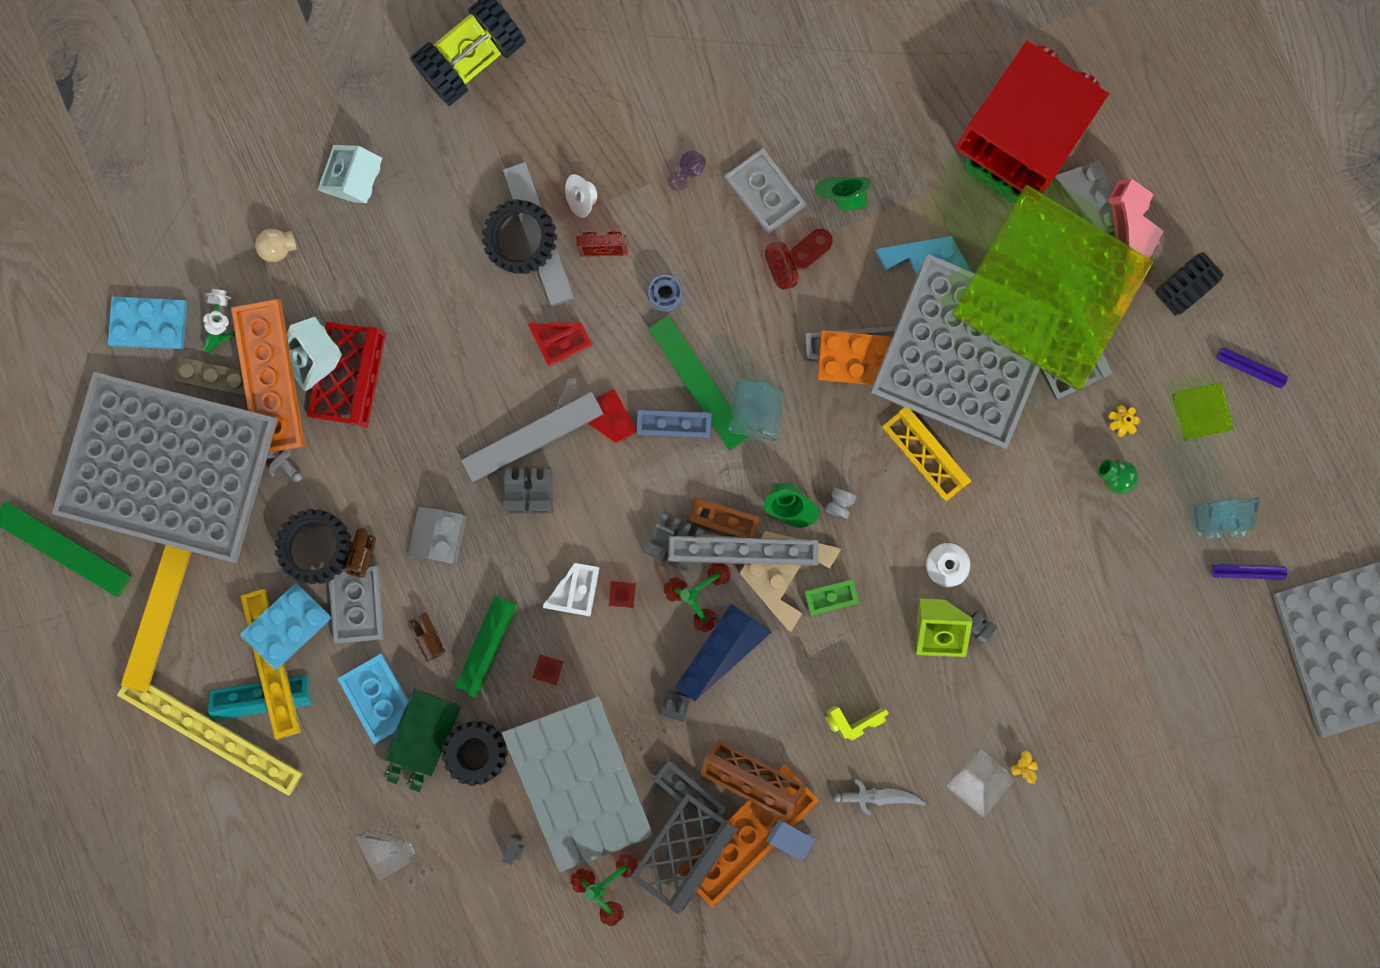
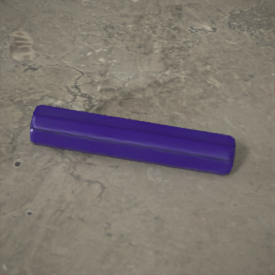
[1216,347,1288,388]
[1212,564,1287,580]

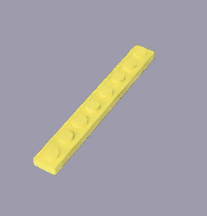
[117,683,303,796]

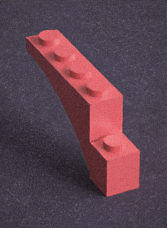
[1099,179,1164,317]

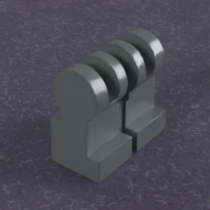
[503,467,553,514]
[643,511,705,573]

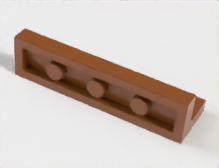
[700,740,807,821]

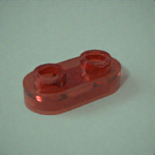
[789,229,833,270]
[765,242,799,290]

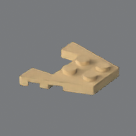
[739,531,841,632]

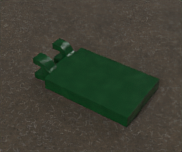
[384,688,461,792]

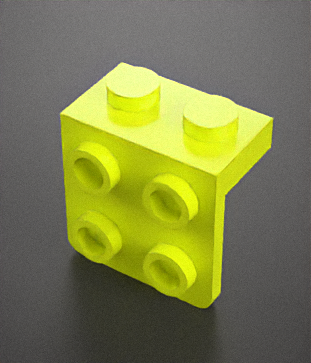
[825,706,889,741]

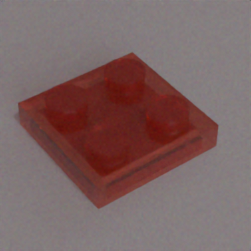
[576,231,628,257]

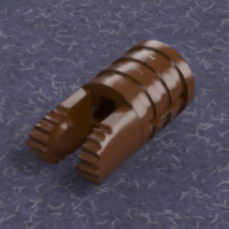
[344,528,376,578]
[407,612,446,662]

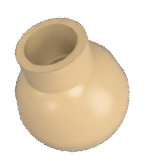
[255,229,297,262]

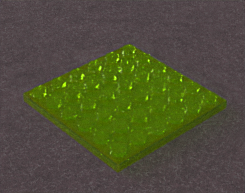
[951,185,1154,391]

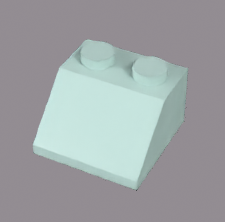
[318,145,382,203]
[287,317,342,391]

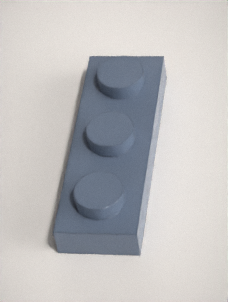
[637,410,712,438]

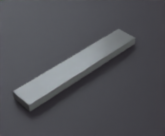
[503,162,574,307]
[461,392,604,482]
[668,536,818,566]

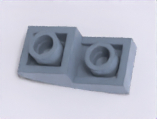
[766,819,816,861]

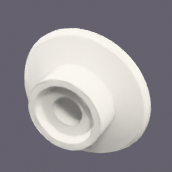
[565,174,597,218]
[926,543,970,587]

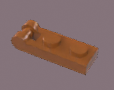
[687,497,760,538]

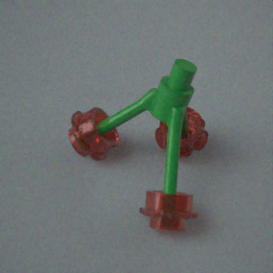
[664,563,731,632]
[570,853,639,926]

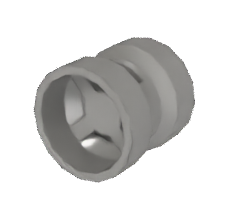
[825,488,856,520]

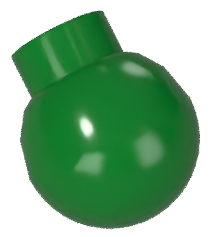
[1098,459,1139,494]

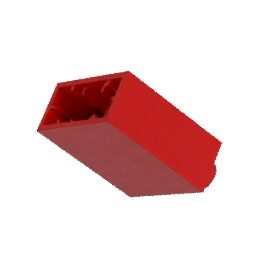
[955,40,1110,202]

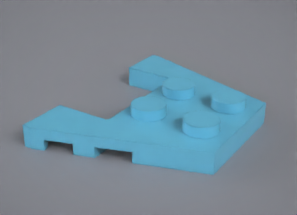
[876,236,972,274]

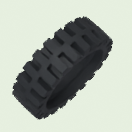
[482,199,557,274]
[275,509,352,584]

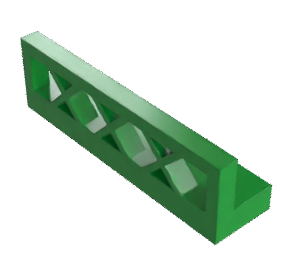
[455,595,518,697]

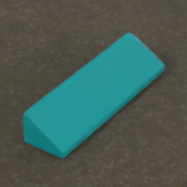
[208,675,311,720]

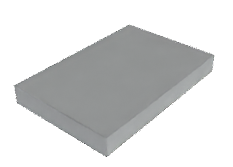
[724,147,807,235]
[329,565,384,644]

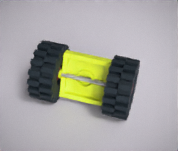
[410,0,526,106]

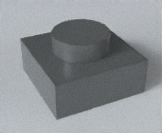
[502,835,524,865]

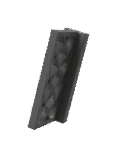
[630,793,739,914]

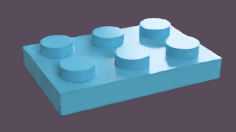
[108,297,187,350]
[240,583,331,671]
[338,654,409,744]

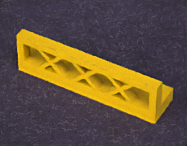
[882,407,971,502]

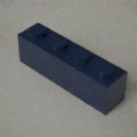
[675,604,772,702]

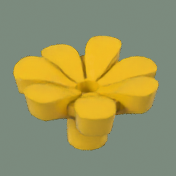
[1108,405,1140,437]
[1011,750,1038,784]

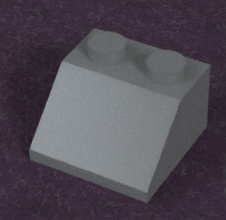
[408,507,467,565]

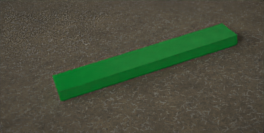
[648,315,750,451]
[0,501,132,597]

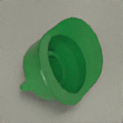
[814,177,871,211]
[764,482,819,528]

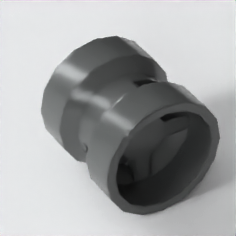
[971,610,997,645]

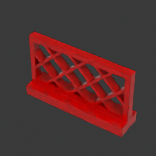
[307,321,386,428]

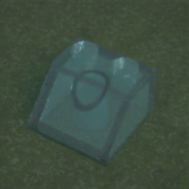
[728,378,783,441]
[1194,497,1259,540]

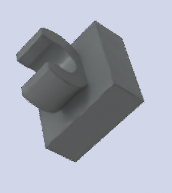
[660,691,690,722]

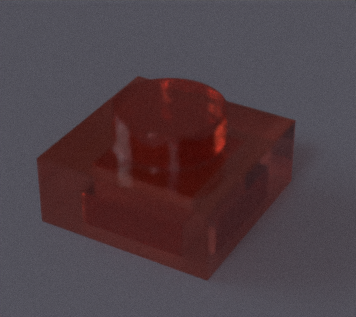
[609,581,636,608]
[533,654,564,685]

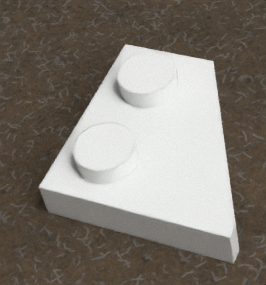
[543,563,600,616]

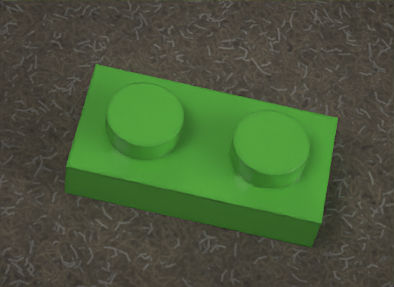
[804,579,859,616]

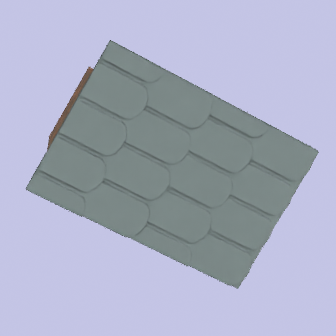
[502,696,654,872]

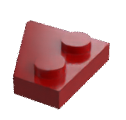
[528,322,593,367]
[588,389,637,444]

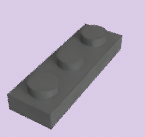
[653,760,727,828]

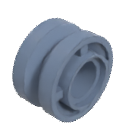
[648,275,683,312]

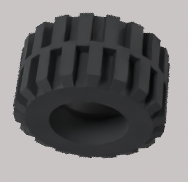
[1155,252,1224,316]
[441,721,508,786]

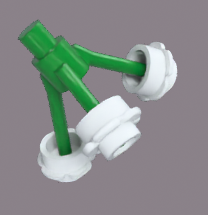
[202,289,236,353]

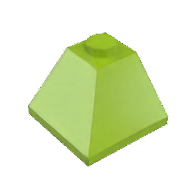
[916,598,973,657]

